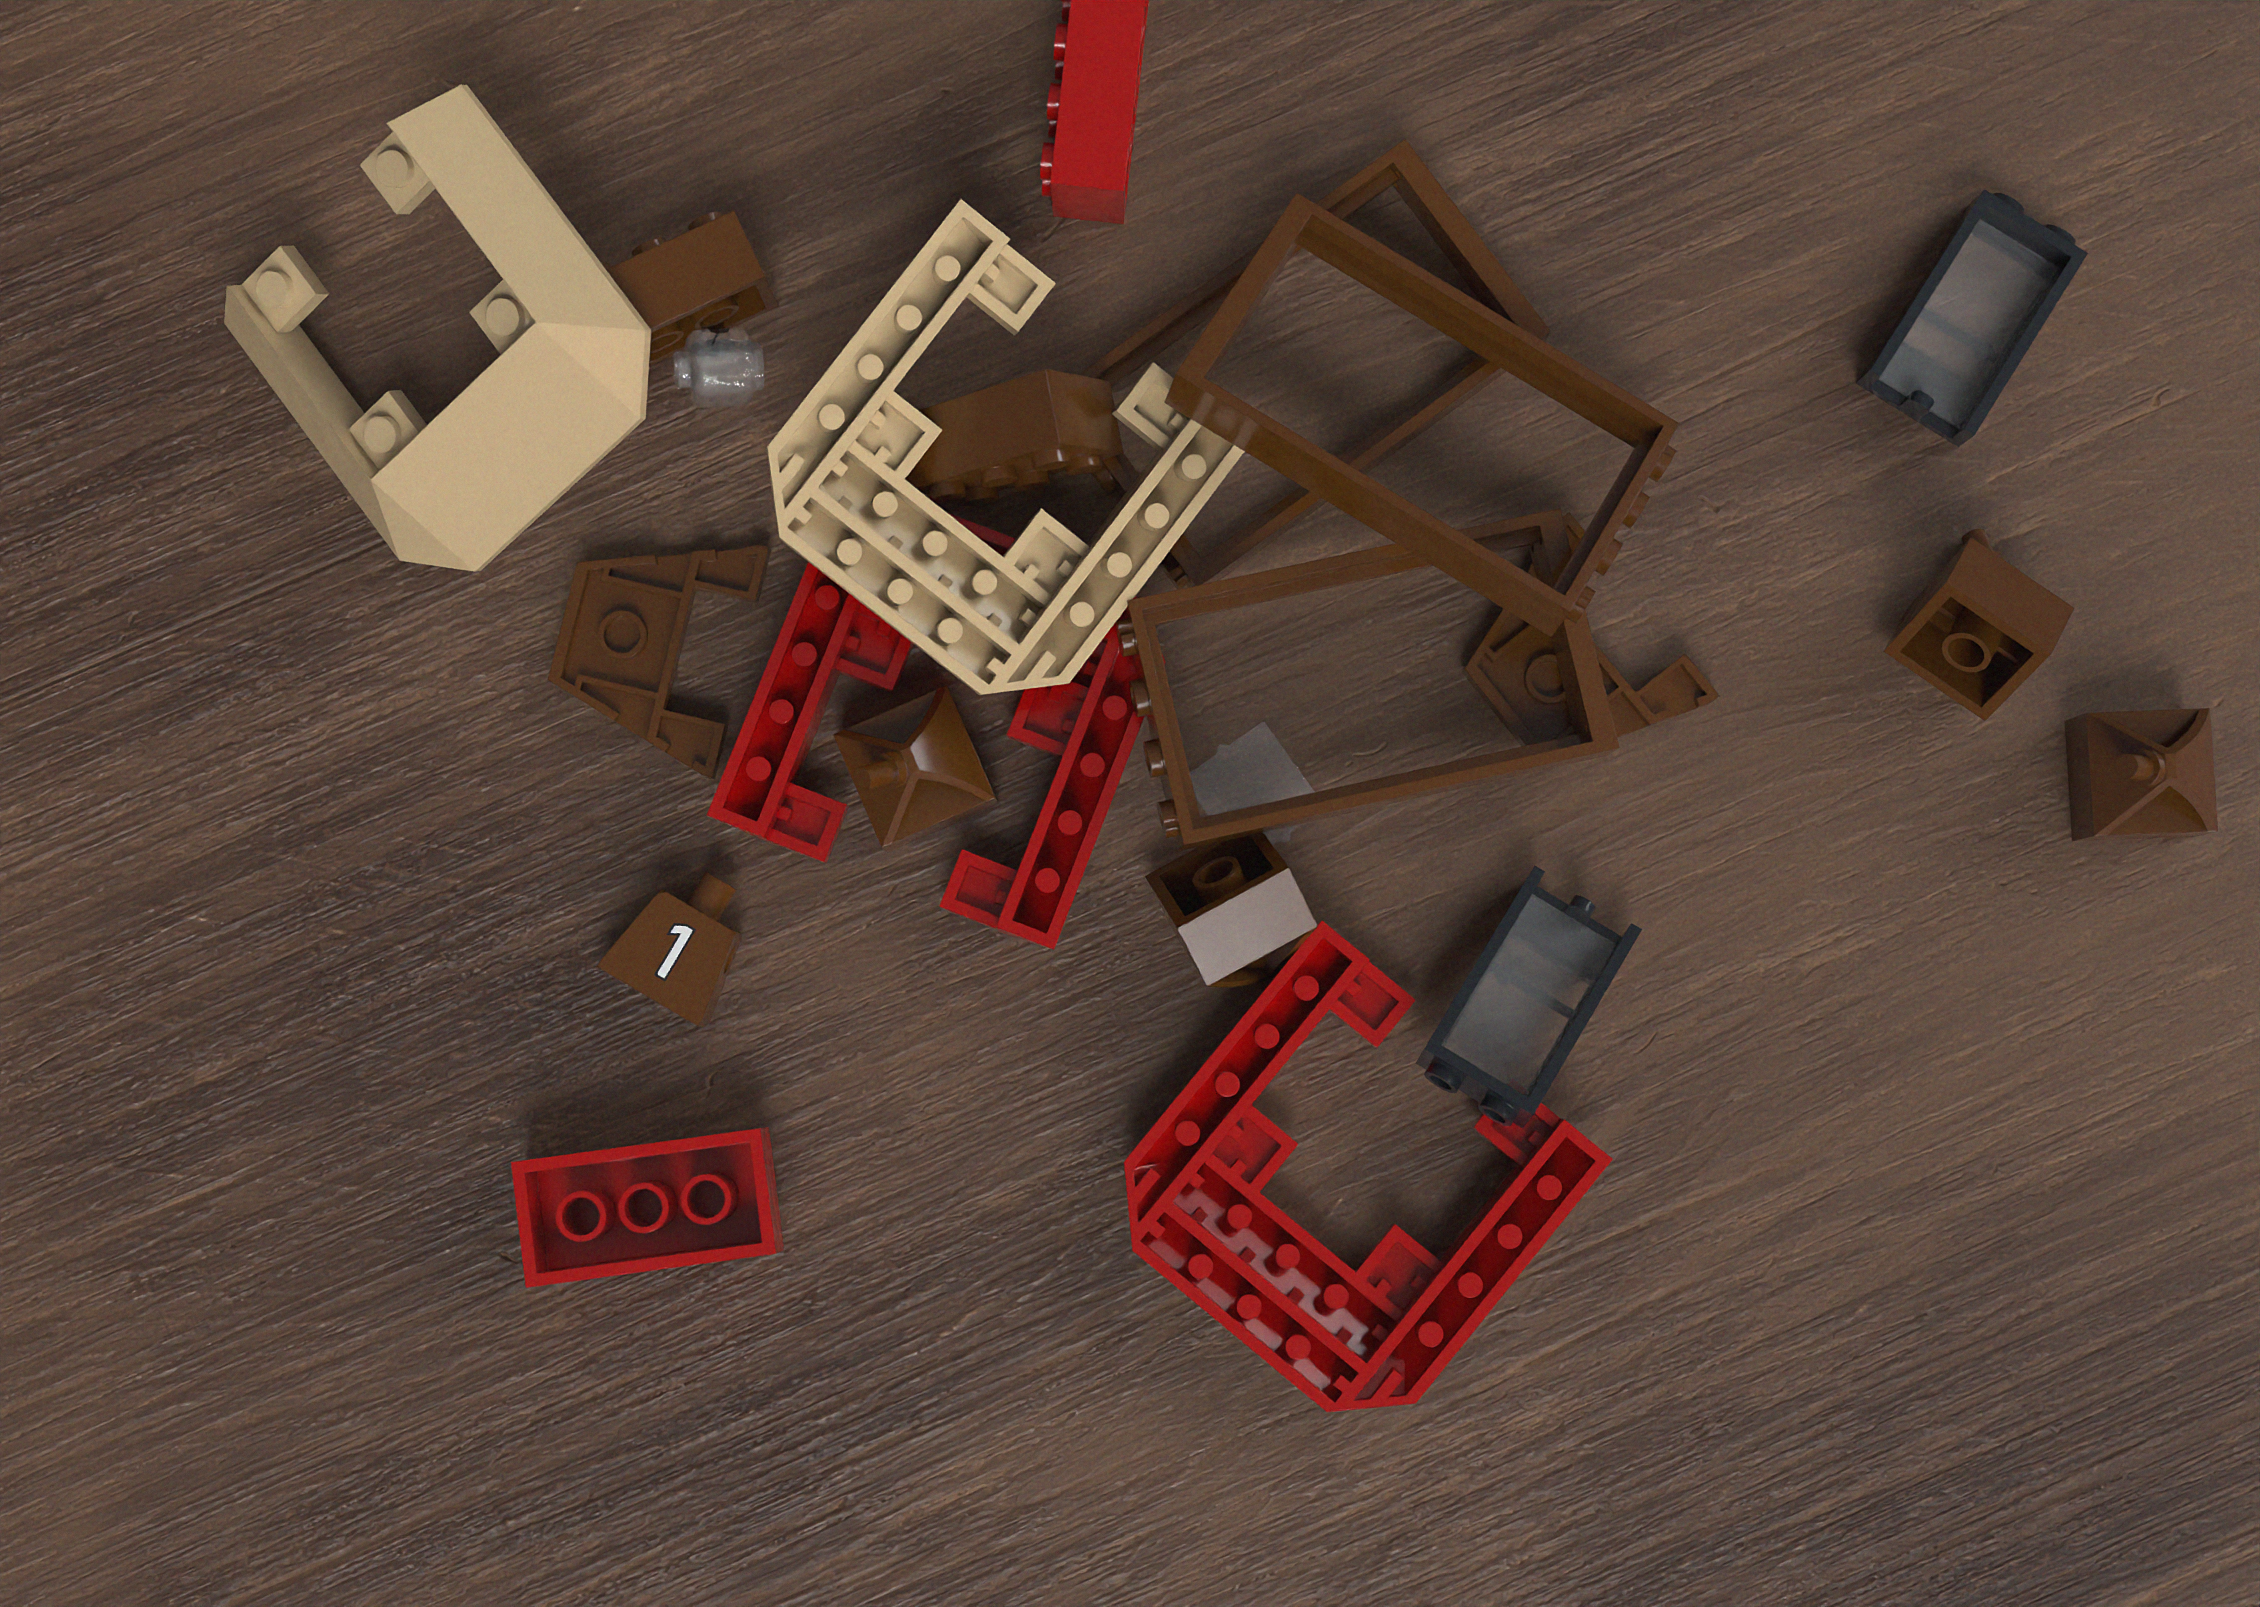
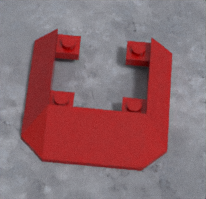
[707,513,1166,950]
[1124,920,1613,1412]

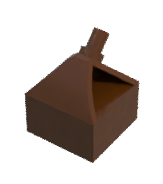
[1883,529,2074,721]
[833,685,998,853]
[2065,708,2218,841]
[1145,833,1318,988]

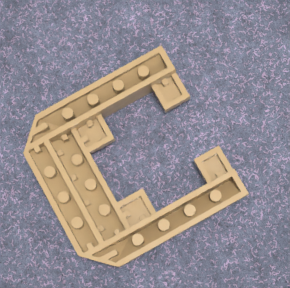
[224,84,651,572]
[766,199,1245,695]

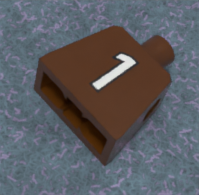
[597,871,742,1027]

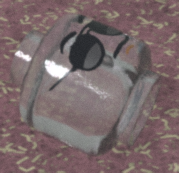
[673,328,764,408]

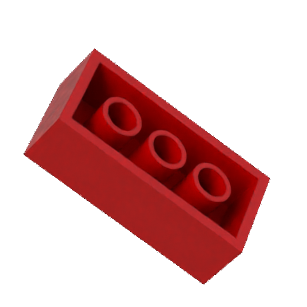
[1040,0,1149,224]
[511,1127,784,1288]

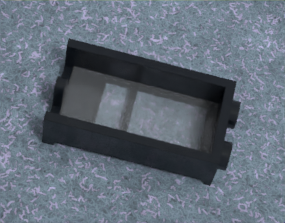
[1856,189,2088,447]
[1416,866,1642,1128]

